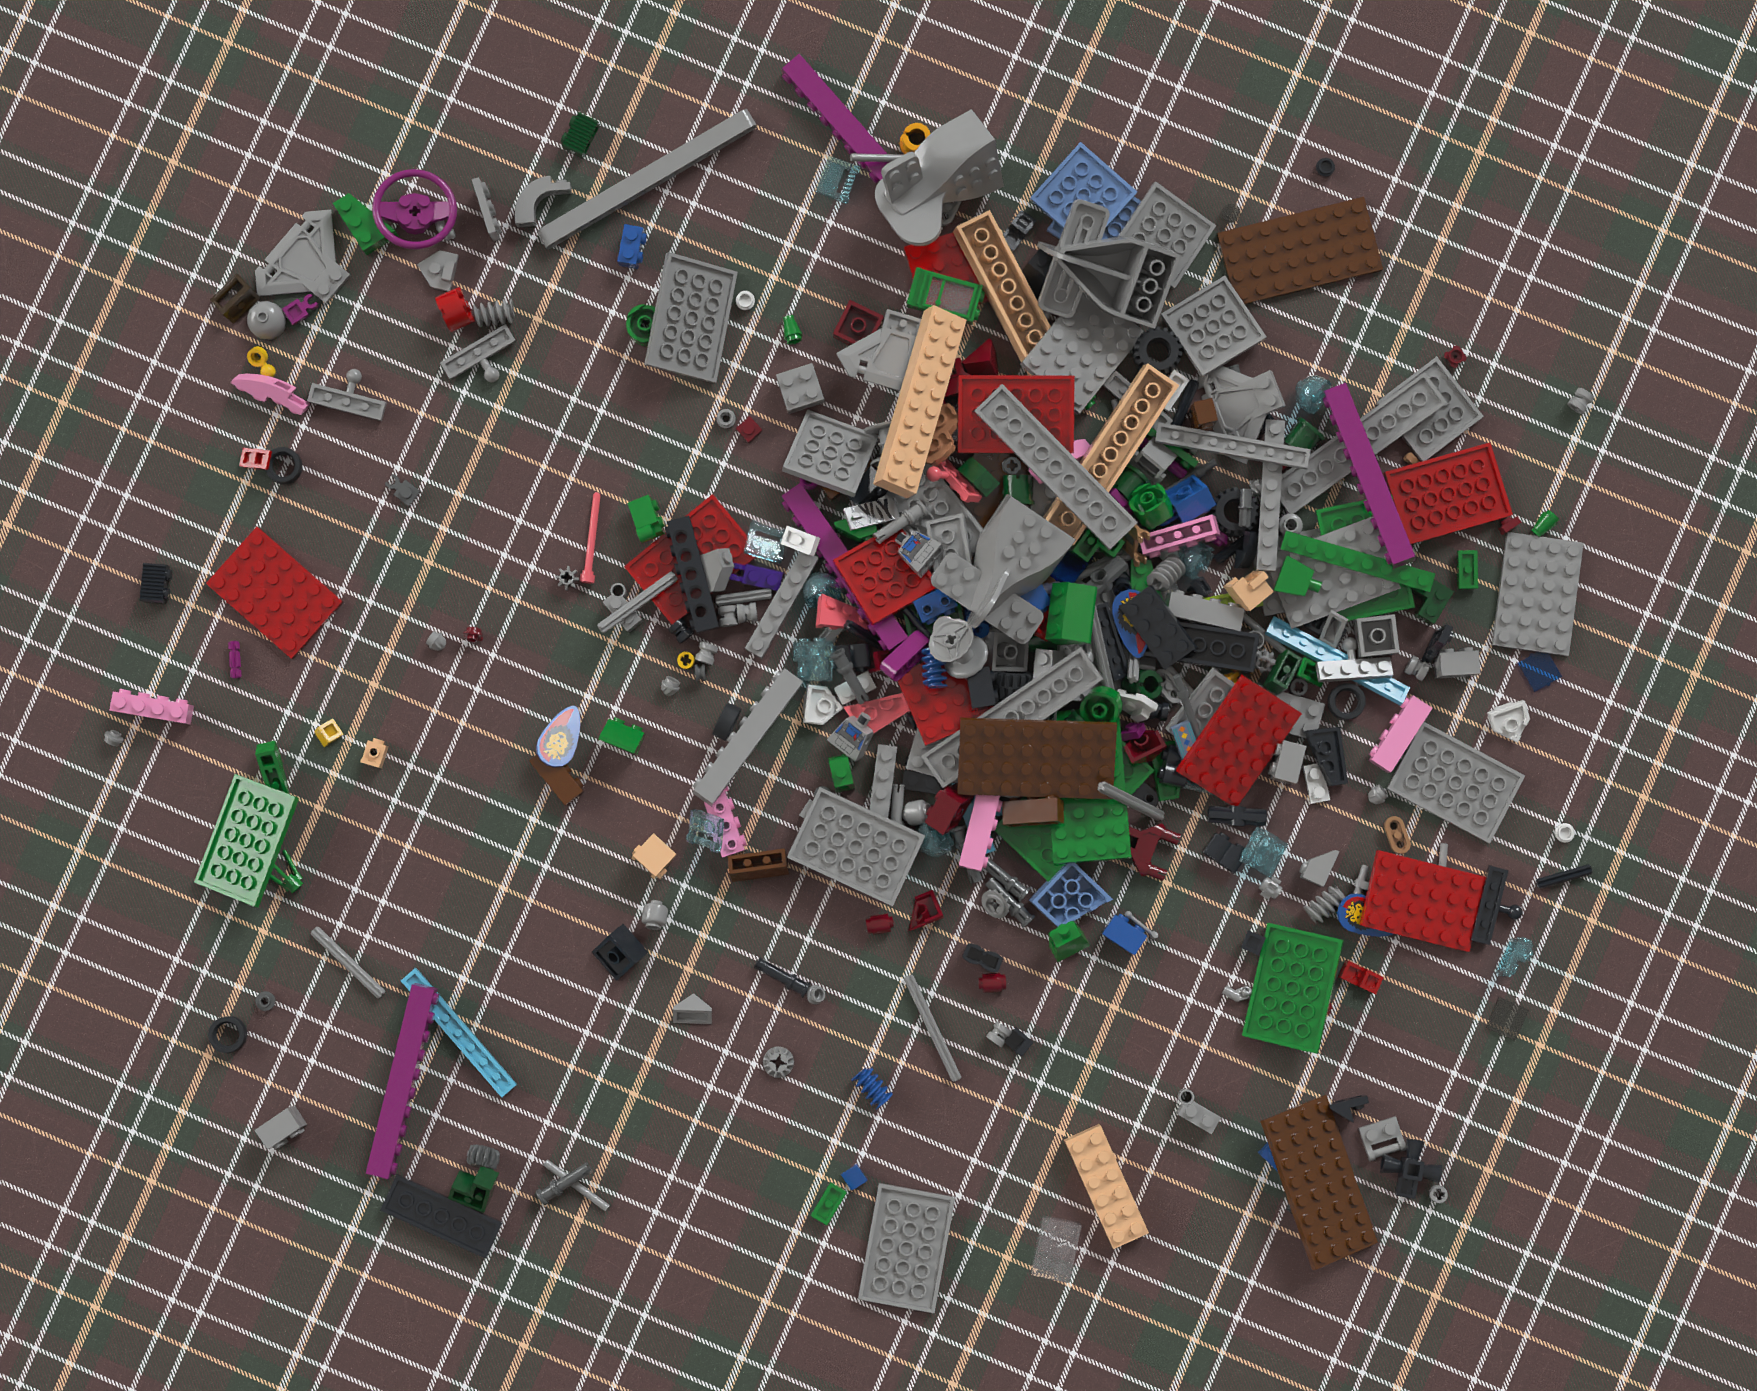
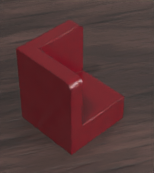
[868,650,890,674]

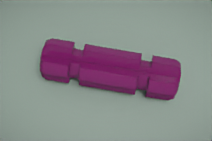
[228,641,242,679]

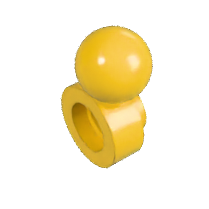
[247,346,276,377]

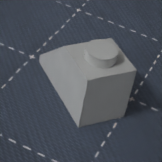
[700,548,734,592]
[1299,850,1339,887]

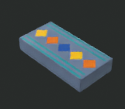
[1170,720,1196,760]

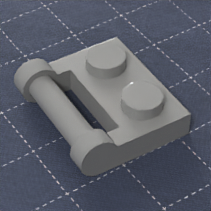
[1358,1116,1406,1162]

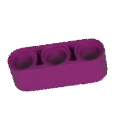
[880,630,930,682]

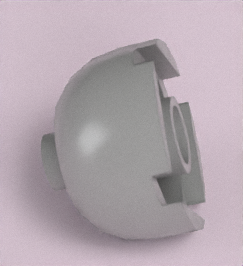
[247,301,286,340]

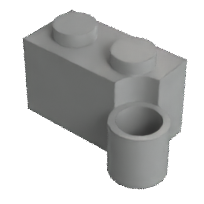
[603,583,643,633]
[1176,1088,1221,1134]

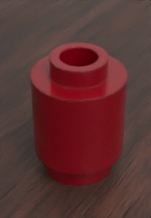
[866,913,894,935]
[978,973,1006,993]

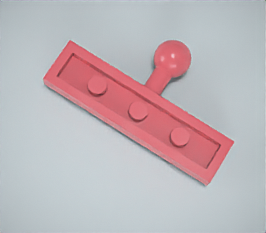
[926,459,982,503]

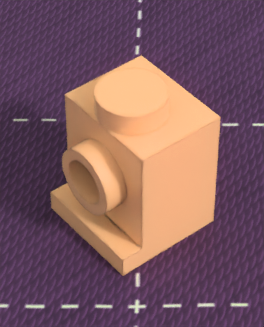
[360,738,389,768]

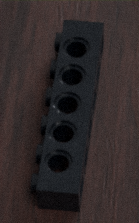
[665,516,719,634]

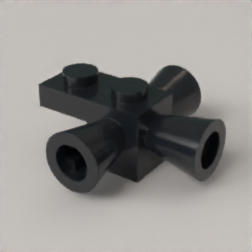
[1380,1138,1442,1199]

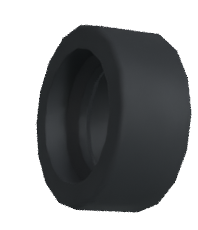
[265,447,303,484]
[1328,683,1365,720]
[712,703,741,741]
[208,1016,248,1053]

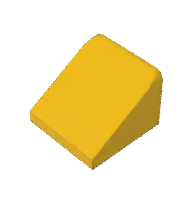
[314,719,343,747]

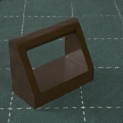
[210,273,261,324]

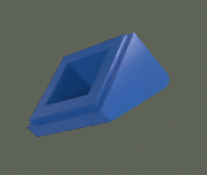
[841,1164,868,1191]

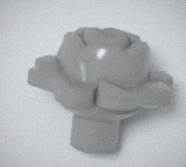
[1249,479,1262,498]

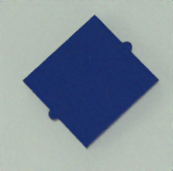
[1518,652,1562,692]

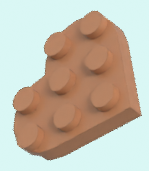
[926,403,958,466]

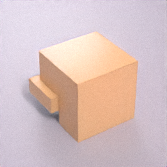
[1223,571,1274,611]
[632,833,676,880]

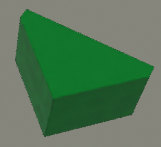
[1293,657,1323,688]

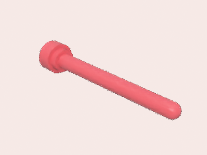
[579,492,601,584]

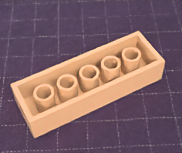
[1064,1124,1149,1249]

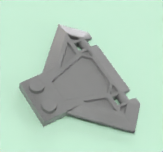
[255,210,351,304]
[836,309,921,391]
[1197,366,1286,464]

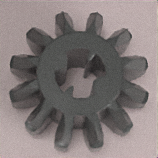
[466,1144,500,1170]

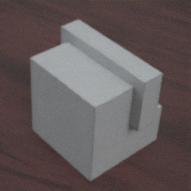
[1128,437,1177,485]

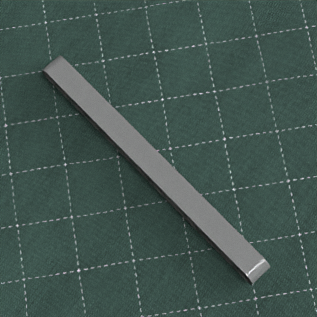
[537,109,757,249]

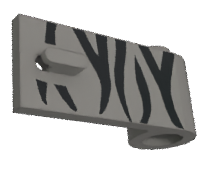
[843,496,900,531]

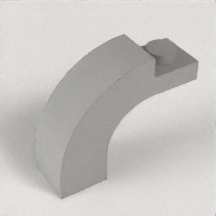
[515,176,572,227]

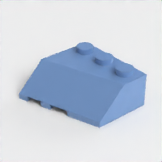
[1029,863,1113,927]

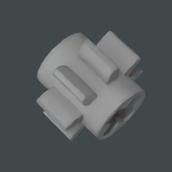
[555,566,579,591]
[1255,648,1276,673]
[1259,876,1283,900]

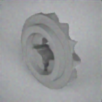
[982,889,1011,918]
[763,1047,794,1078]

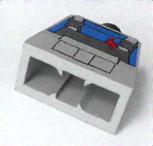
[895,531,944,578]
[827,712,873,762]

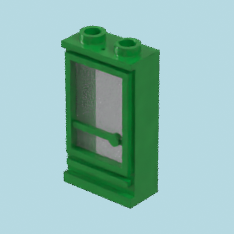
[906,267,985,325]

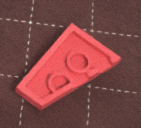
[816,594,869,631]
[844,693,910,734]

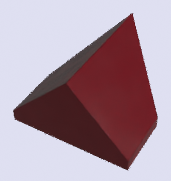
[962,338,999,375]
[1124,730,1167,764]
[908,890,944,932]

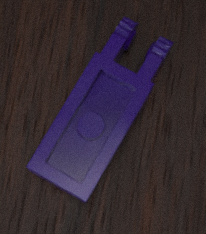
[729,562,783,591]

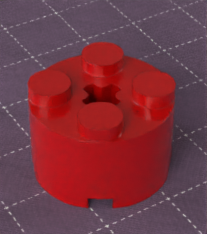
[435,287,475,332]

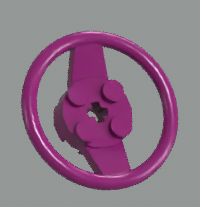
[372,169,457,249]

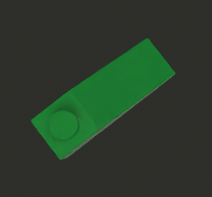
[255,740,289,794]

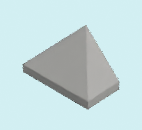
[1319,610,1348,649]
[673,993,712,1024]

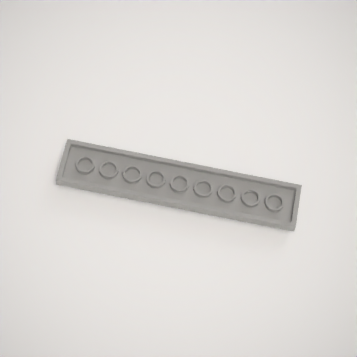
[1280,372,1447,514]
[974,384,1138,550]
[921,647,1103,788]

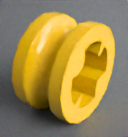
[677,652,695,669]

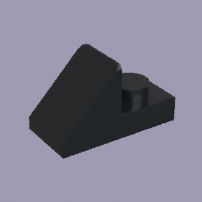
[1328,1094,1369,1123]

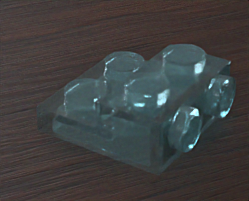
[793,638,833,682]
[1239,827,1288,878]
[1495,937,1533,977]

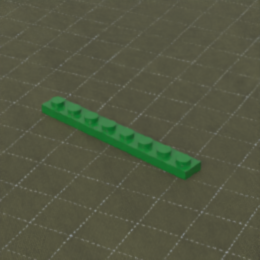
[1280,531,1435,592]

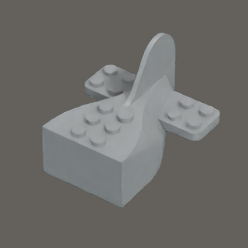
[875,109,1004,246]
[1037,199,1182,329]
[931,494,1076,644]

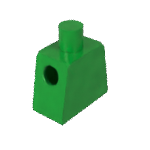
[1273,556,1322,596]
[828,754,855,793]
[1049,921,1090,962]

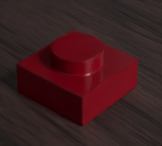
[736,416,763,443]
[1498,516,1521,535]

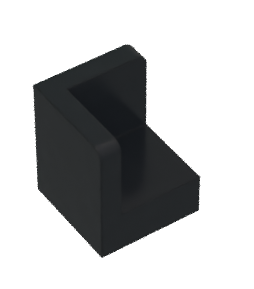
[1004,1026,1034,1057]

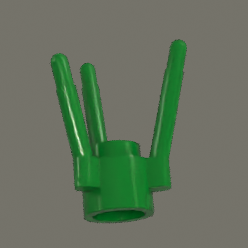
[270,850,303,894]

